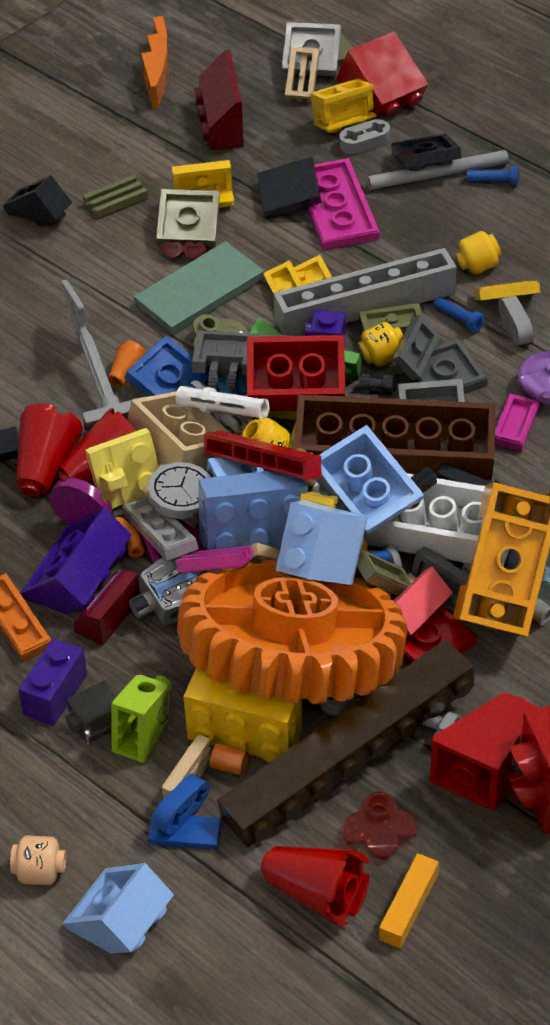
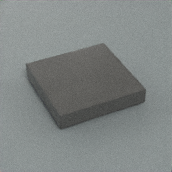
[414,339,488,394]

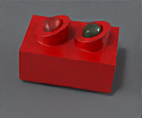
[507,705,550,835]

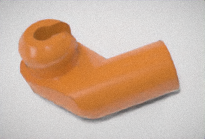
[115,517,145,558]

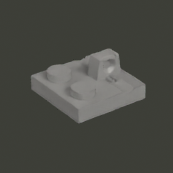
[282,22,341,77]

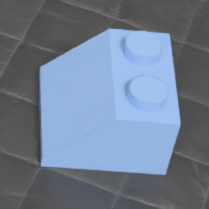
[276,500,368,585]
[62,863,174,954]

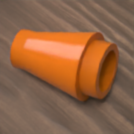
[107,340,146,387]

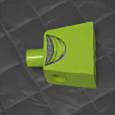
[111,675,172,763]

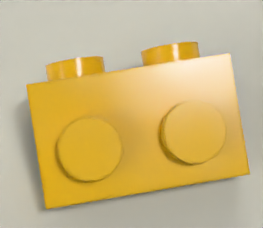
[172,160,234,208]

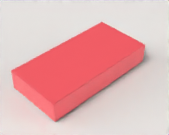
[394,566,453,637]

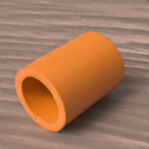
[209,743,249,776]

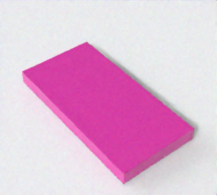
[306,158,380,250]

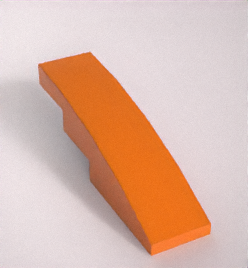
[141,16,169,109]

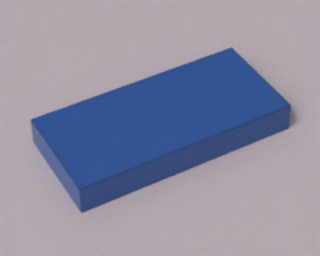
[148,812,221,850]

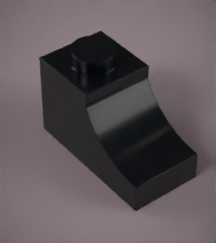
[2,175,72,226]

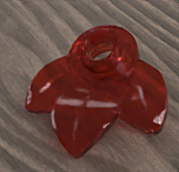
[343,792,417,860]

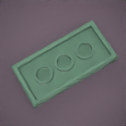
[134,241,265,335]

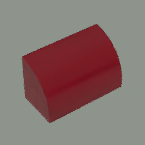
[74,570,140,646]

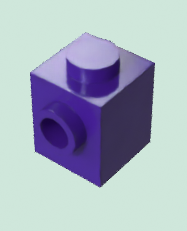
[305,309,346,344]

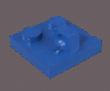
[124,335,210,397]

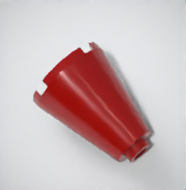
[16,403,83,498]
[58,408,136,486]
[261,846,370,926]

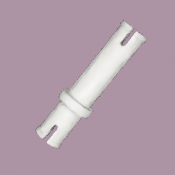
[176,386,269,419]

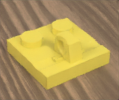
[85,428,159,509]

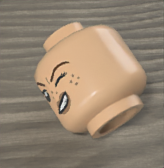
[10,835,66,886]

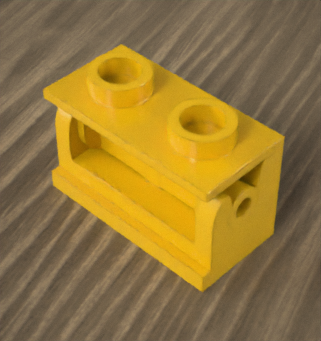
[310,78,376,133]

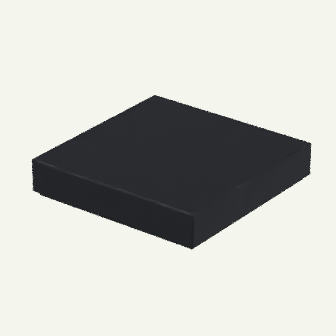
[257,157,322,219]

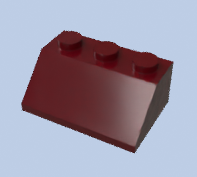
[194,50,244,151]

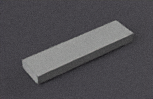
[122,496,198,561]

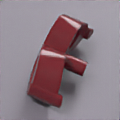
[160,241,207,260]

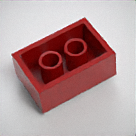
[247,335,345,411]

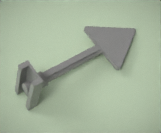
[61,279,144,435]

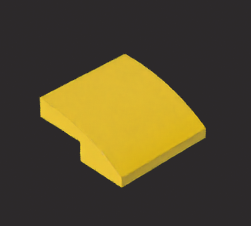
[263,255,332,293]

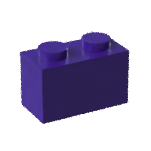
[18,638,87,726]

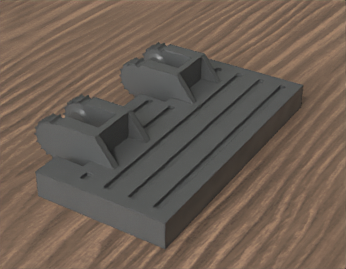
[192,330,287,391]

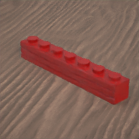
[204,430,321,480]

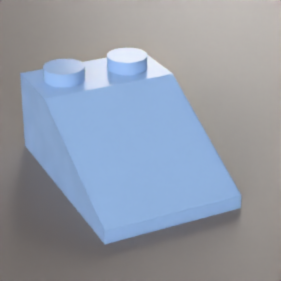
[315,425,425,535]

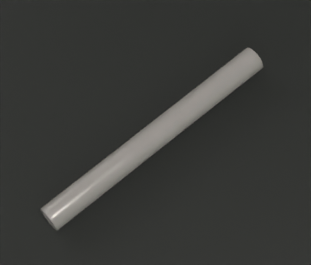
[367,150,509,190]

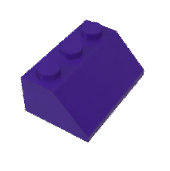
[20,508,132,614]

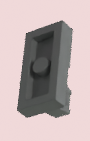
[388,314,441,381]
[411,546,470,606]

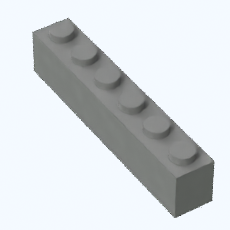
[273,248,457,336]

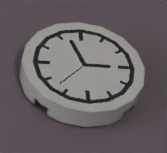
[148,462,211,519]

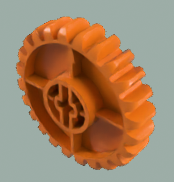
[177,559,407,704]

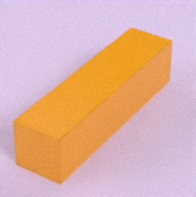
[379,853,439,949]

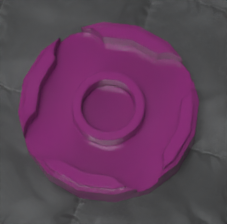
[49,478,113,524]

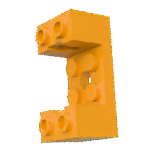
[452,482,550,636]

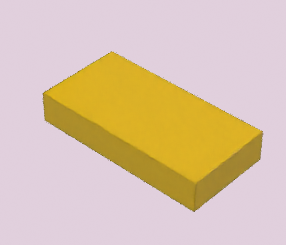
[474,280,540,300]

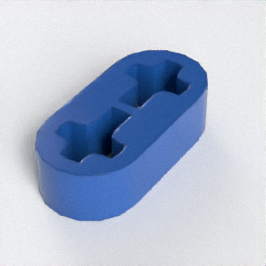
[152,773,210,835]

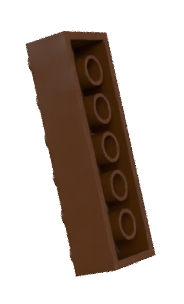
[294,394,496,480]

